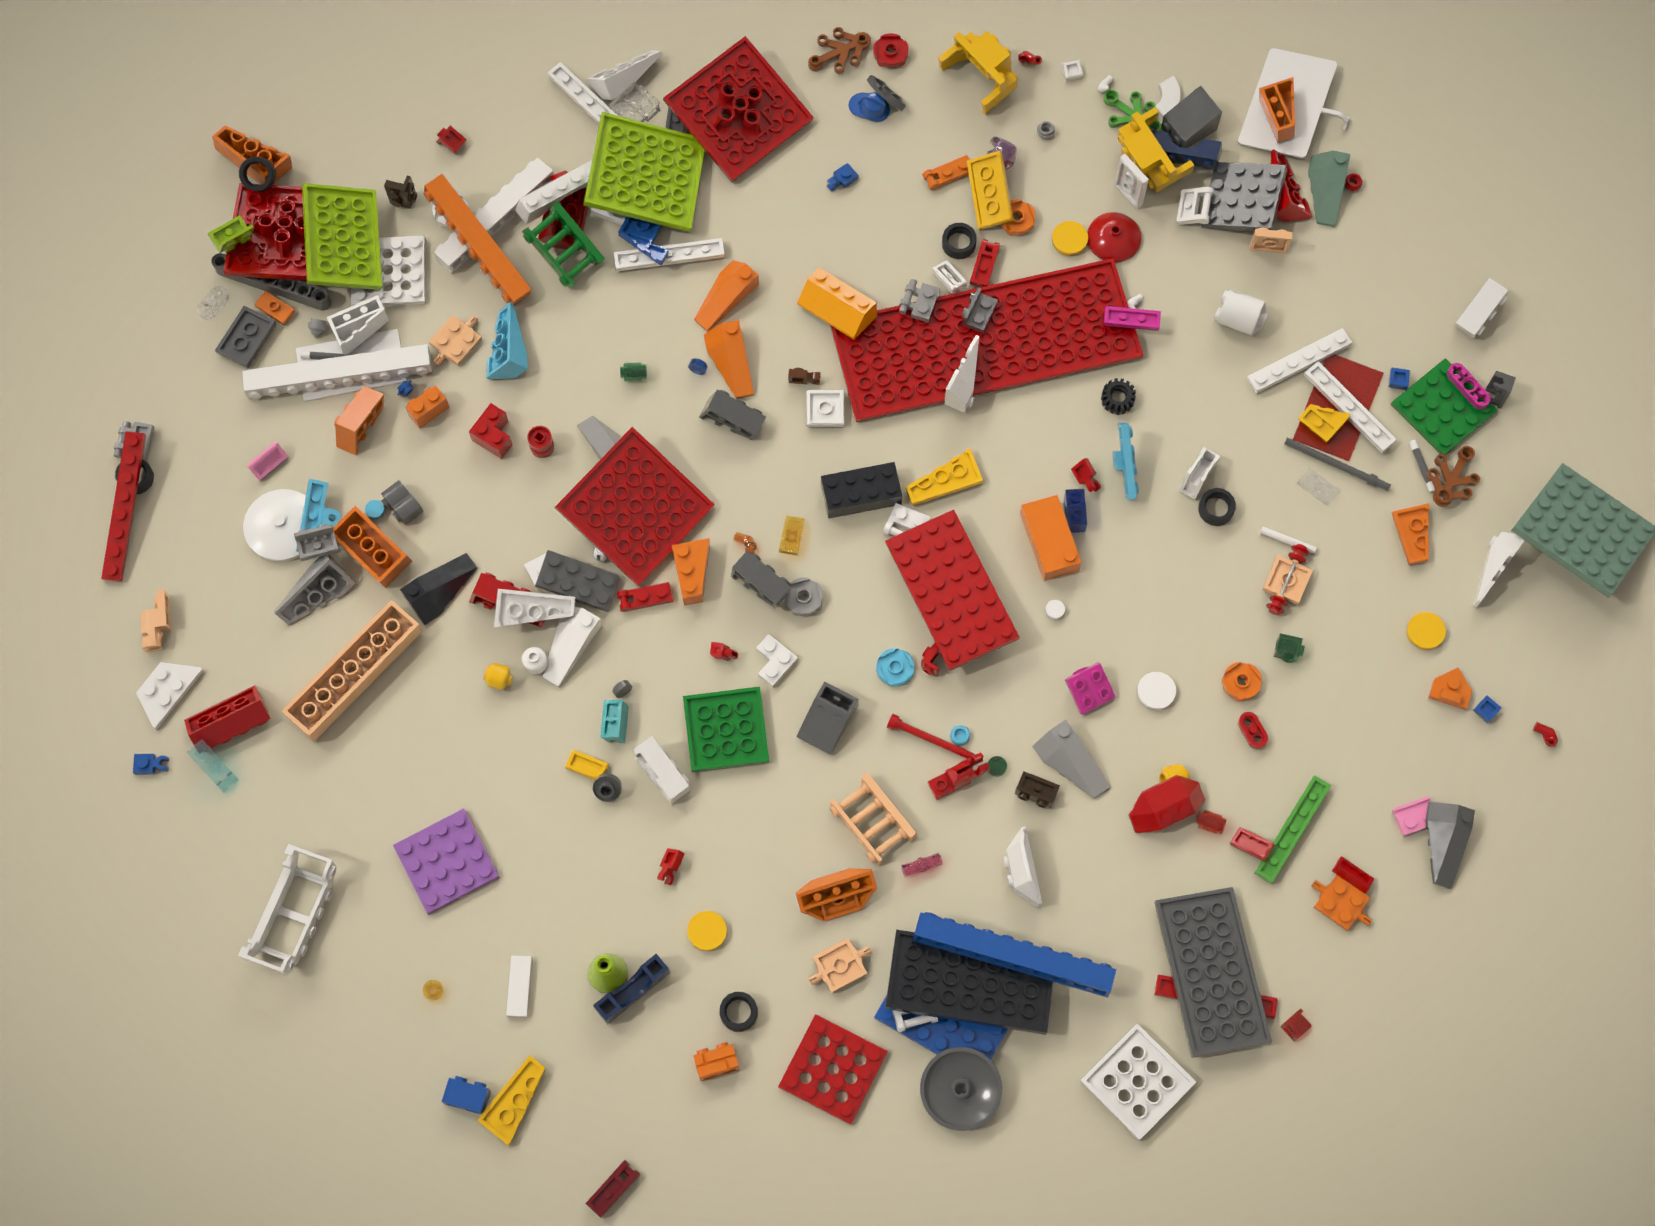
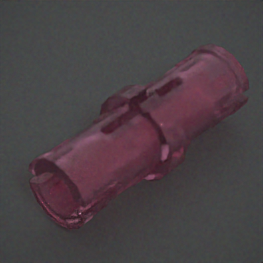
[901,853,943,877]

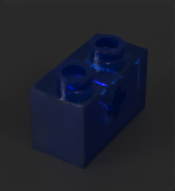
[1064,489,1087,533]

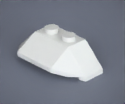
[1003,826,1042,908]

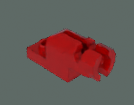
[927,752,990,800]

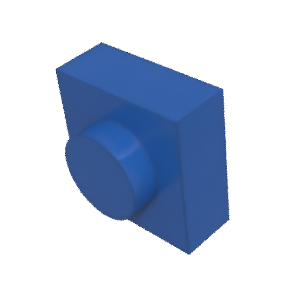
[1388,367,1410,390]
[1473,695,1501,723]

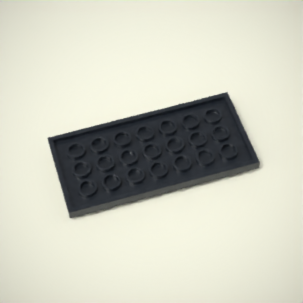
[885,929,1053,1035]

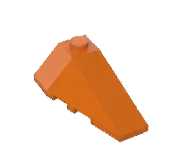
[694,260,759,332]
[704,320,754,399]

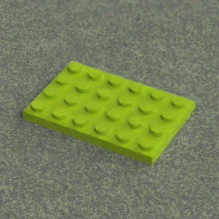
[302,183,382,290]

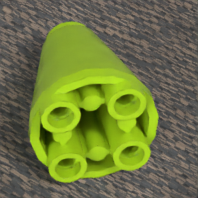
[588,953,628,993]

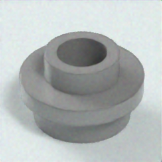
[1037,121,1055,139]

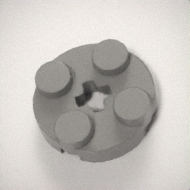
[785,578,823,616]

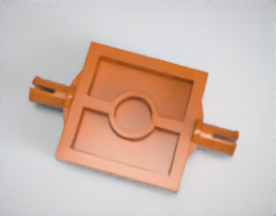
[1311,875,1372,931]

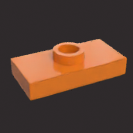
[254,291,295,325]

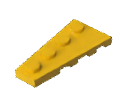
[906,448,983,506]
[477,1055,546,1146]

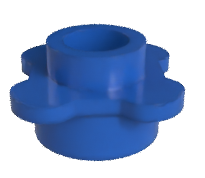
[397,380,414,398]

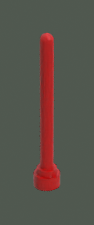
[886,714,975,759]

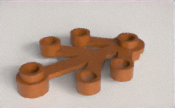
[808,27,871,74]
[1426,446,1480,507]

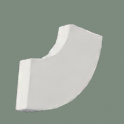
[1155,76,1180,119]

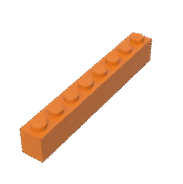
[423,174,531,306]

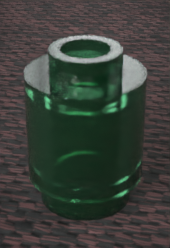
[620,362,647,382]

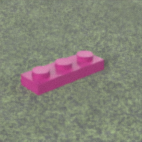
[1103,306,1161,331]

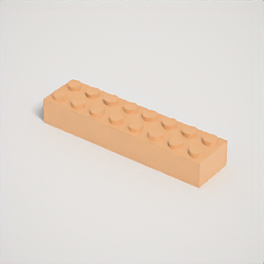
[282,600,423,742]

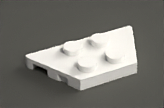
[136,662,204,730]

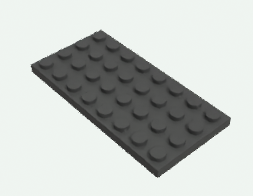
[1154,887,1272,1058]

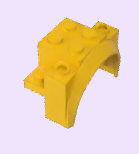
[938,31,1018,115]
[1117,107,1194,193]

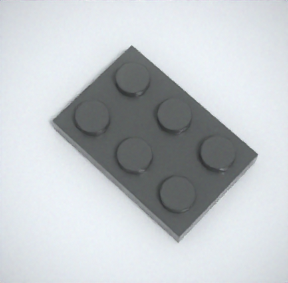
[215,306,277,369]

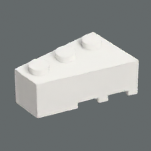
[1455,278,1508,339]
[326,295,389,356]

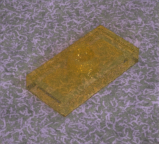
[779,515,805,556]

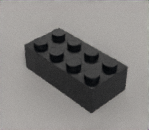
[821,462,903,519]

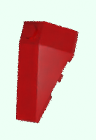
[1271,149,1312,222]

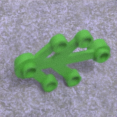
[1104,89,1162,131]

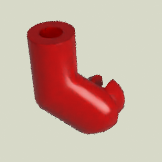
[1018,51,1042,65]
[1533,722,1558,747]

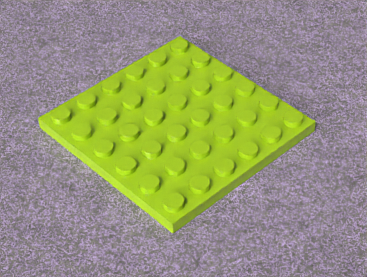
[583,112,705,232]

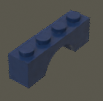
[1151,130,1222,170]
[593,954,670,1025]

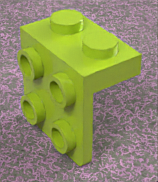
[207,215,255,253]

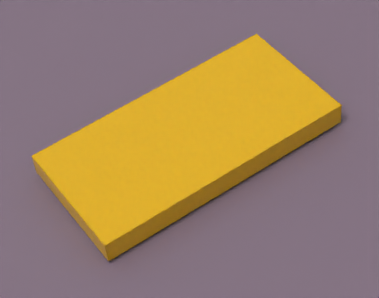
[967,151,1014,231]

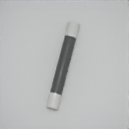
[300,351,353,360]
[1409,440,1435,493]

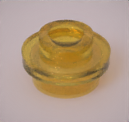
[423,980,443,1000]

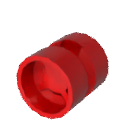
[527,426,554,458]

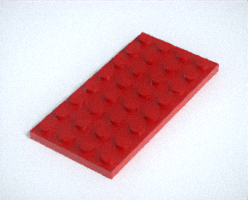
[885,509,1020,672]

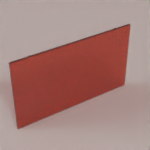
[1293,354,1383,461]

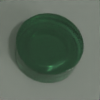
[988,756,1007,777]

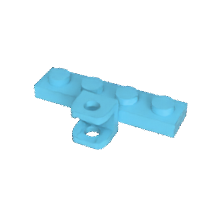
[1112,422,1139,500]
[296,479,341,552]

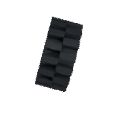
[1101,378,1136,415]

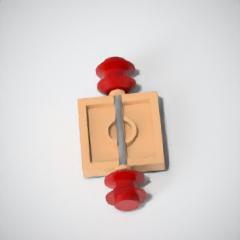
[1262,544,1313,615]

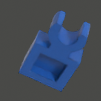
[133,753,169,775]

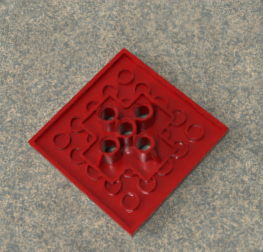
[663,36,814,182]
[223,183,307,280]

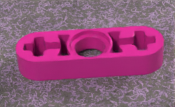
[1447,363,1490,410]

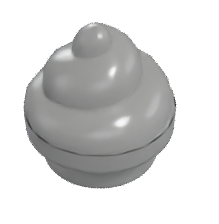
[308,318,327,338]

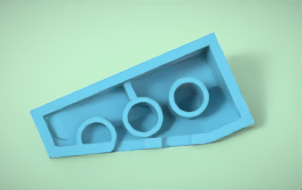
[487,302,528,380]

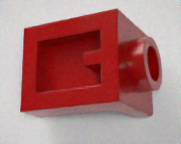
[436,125,467,154]

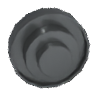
[593,773,622,802]

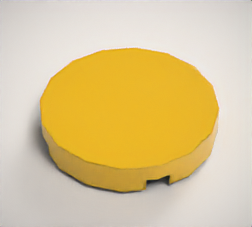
[1052,221,1088,256]
[1406,612,1446,650]
[687,911,727,951]

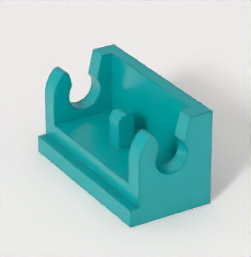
[600,700,629,743]

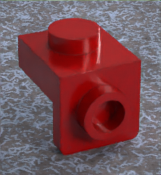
[921,643,940,677]

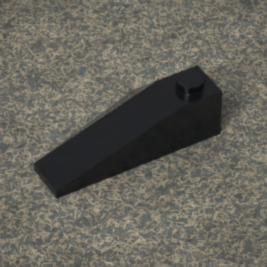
[400,553,477,625]

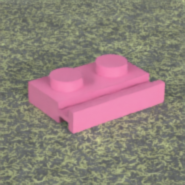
[1392,796,1431,837]

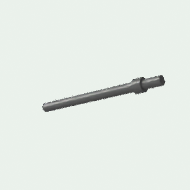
[1284,437,1391,491]

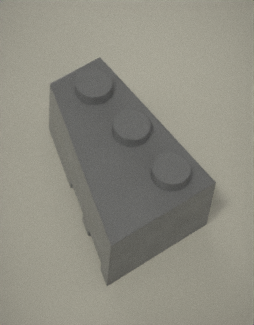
[699,389,766,440]
[731,550,791,608]

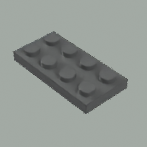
[535,550,620,612]

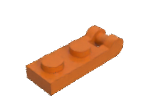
[922,155,970,190]

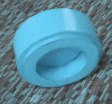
[365,500,385,520]
[950,725,970,746]

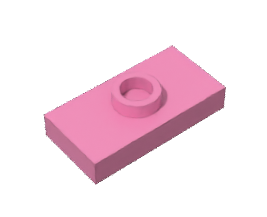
[246,441,289,481]

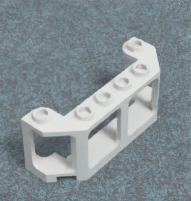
[238,844,337,976]

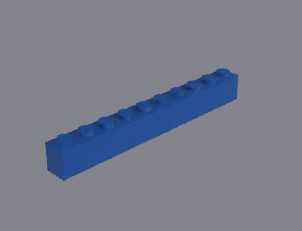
[912,912,1116,998]

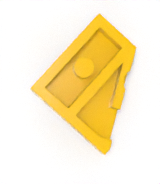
[1298,404,1351,443]

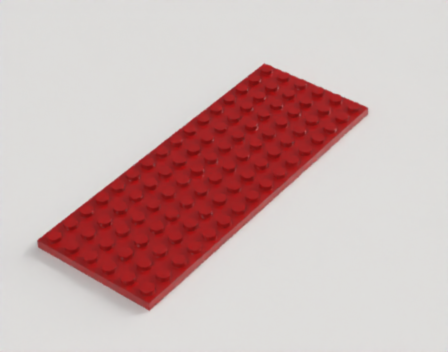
[830,258,1143,422]

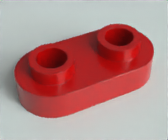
[1238,712,1268,749]

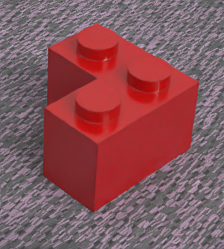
[469,403,513,459]

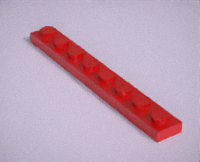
[101,431,146,582]

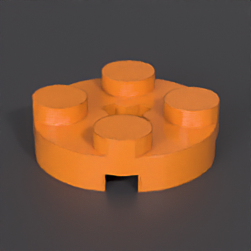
[1001,199,1036,236]
[1222,662,1262,702]

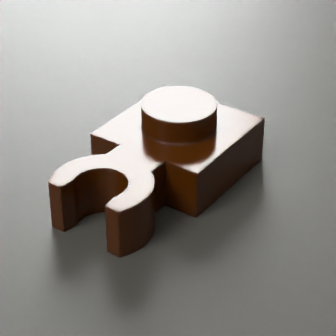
[788,368,821,385]

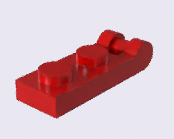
[970,239,1000,287]
[617,582,673,612]

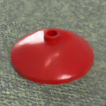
[1087,212,1141,263]

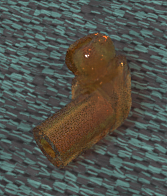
[733,532,757,553]

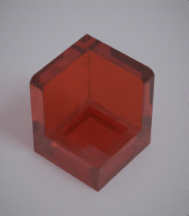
[1280,1008,1311,1042]

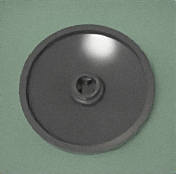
[920,1047,1002,1131]

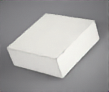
[1062,60,1084,82]

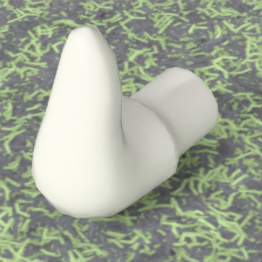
[1098,75,1114,93]
[1127,294,1143,309]

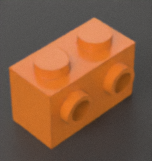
[405,385,449,429]

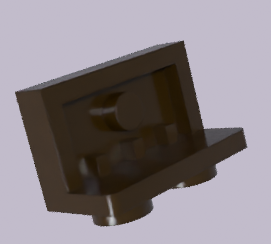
[384,175,417,209]
[1015,771,1060,809]

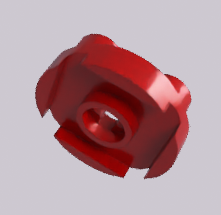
[873,33,909,68]

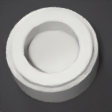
[1045,600,1065,620]

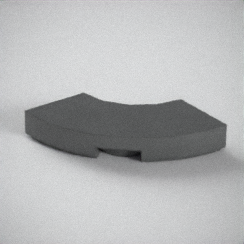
[867,75,906,111]

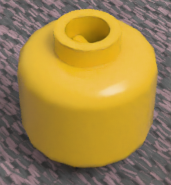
[483,663,513,690]
[1159,764,1190,783]

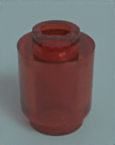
[1195,809,1226,834]

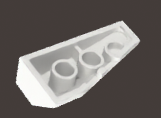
[944,335,979,413]
[1473,532,1525,608]

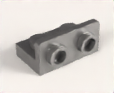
[961,287,998,333]

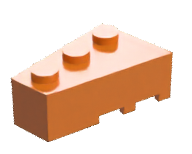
[334,386,384,455]
[672,538,710,606]

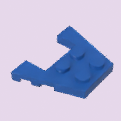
[618,217,668,266]

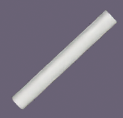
[1260,527,1317,554]

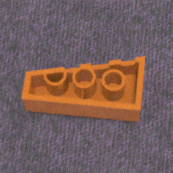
[212,126,293,184]

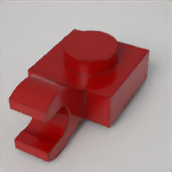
[1071,458,1101,492]
[657,848,685,885]

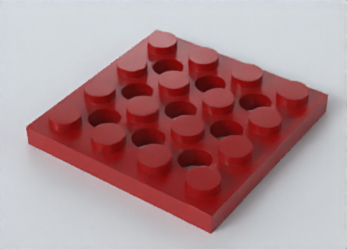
[778,1014,888,1125]

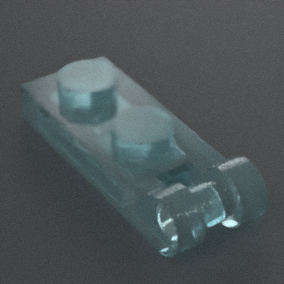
[187,739,239,793]

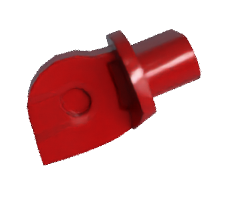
[710,642,738,661]

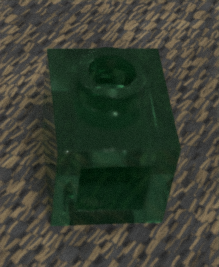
[1273,633,1305,663]

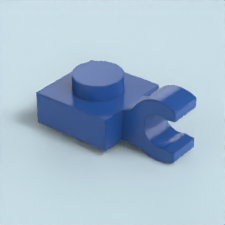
[827,163,859,191]

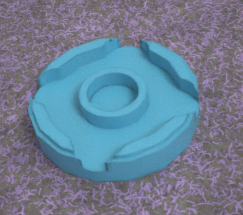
[876,648,915,687]

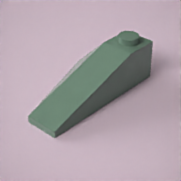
[1308,150,1351,227]

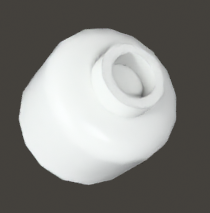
[522,647,548,674]

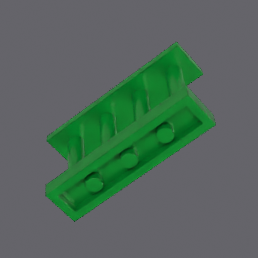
[522,202,605,288]

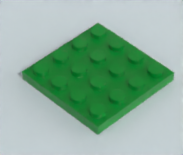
[1391,358,1498,455]
[683,686,769,772]

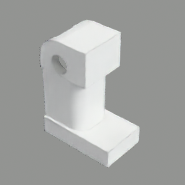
[1179,447,1221,500]

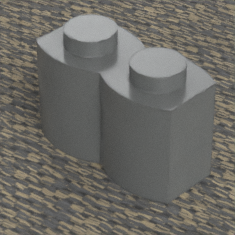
[381,480,424,525]

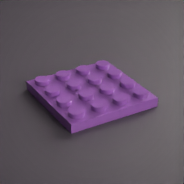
[393,808,500,915]

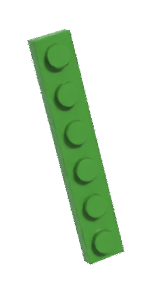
[1254,775,1331,884]

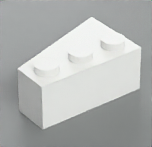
[633,736,690,805]

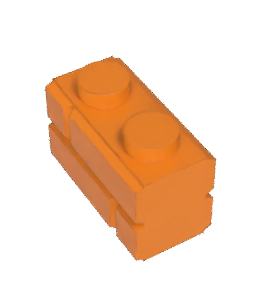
[693,1042,740,1082]

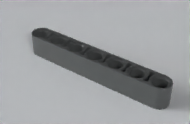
[211,253,331,311]

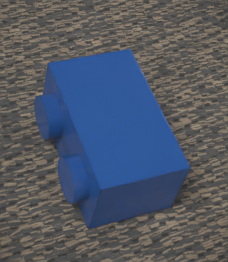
[441,1076,491,1114]

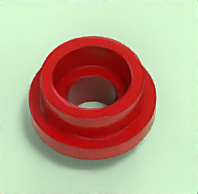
[1344,173,1363,191]

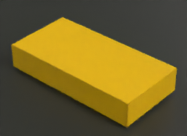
[565,750,609,780]

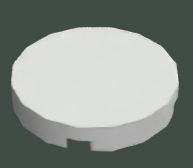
[1137,672,1176,710]

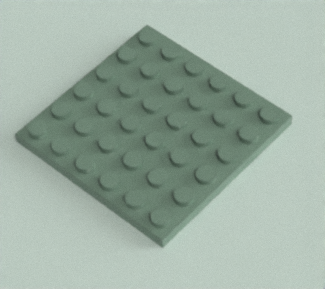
[1511,463,1655,598]

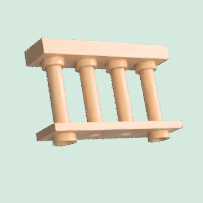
[830,773,916,866]

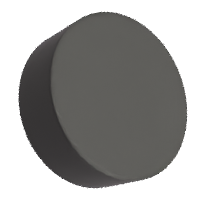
[612,680,632,698]

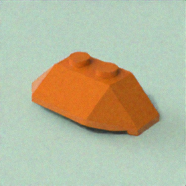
[795,868,877,921]

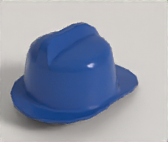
[848,92,890,122]

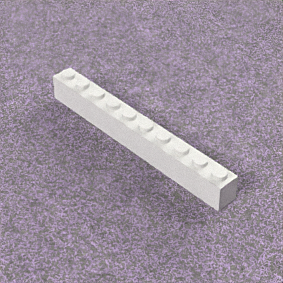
[242,344,433,399]

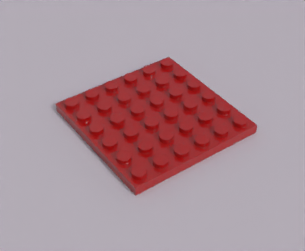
[554,427,715,586]

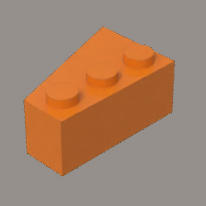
[1259,77,1295,143]

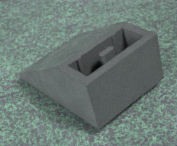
[796,681,859,755]

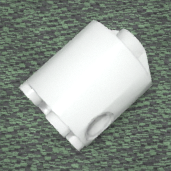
[1214,289,1268,336]

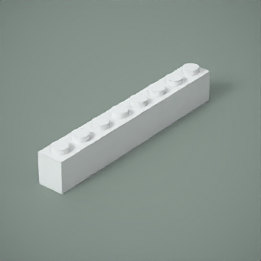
[434,157,554,274]

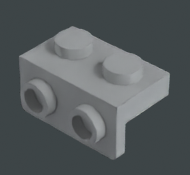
[294,524,339,561]

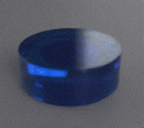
[688,358,708,375]

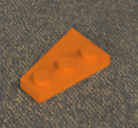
[1392,503,1429,566]

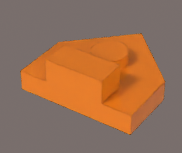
[1428,668,1472,710]

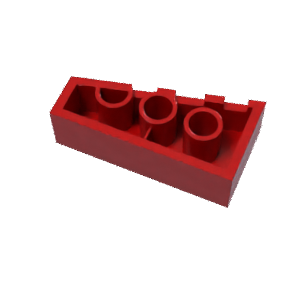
[469,573,545,628]

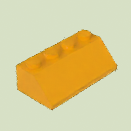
[797,268,877,340]

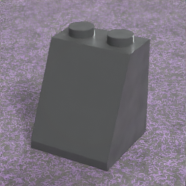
[1161,86,1222,148]

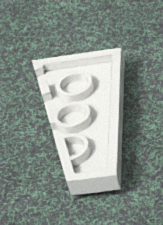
[494,589,575,627]

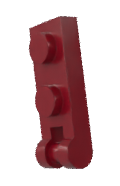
[585,1160,640,1218]

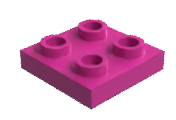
[1065,662,1116,715]

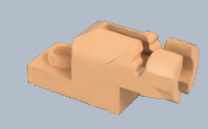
[141,589,171,652]

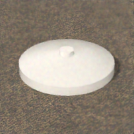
[243,489,305,562]

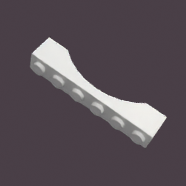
[515,160,592,224]

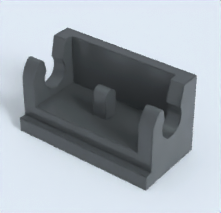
[1485,371,1516,408]

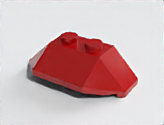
[1128,775,1205,833]

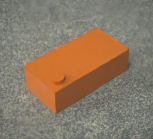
[1020,495,1082,581]
[333,506,412,588]

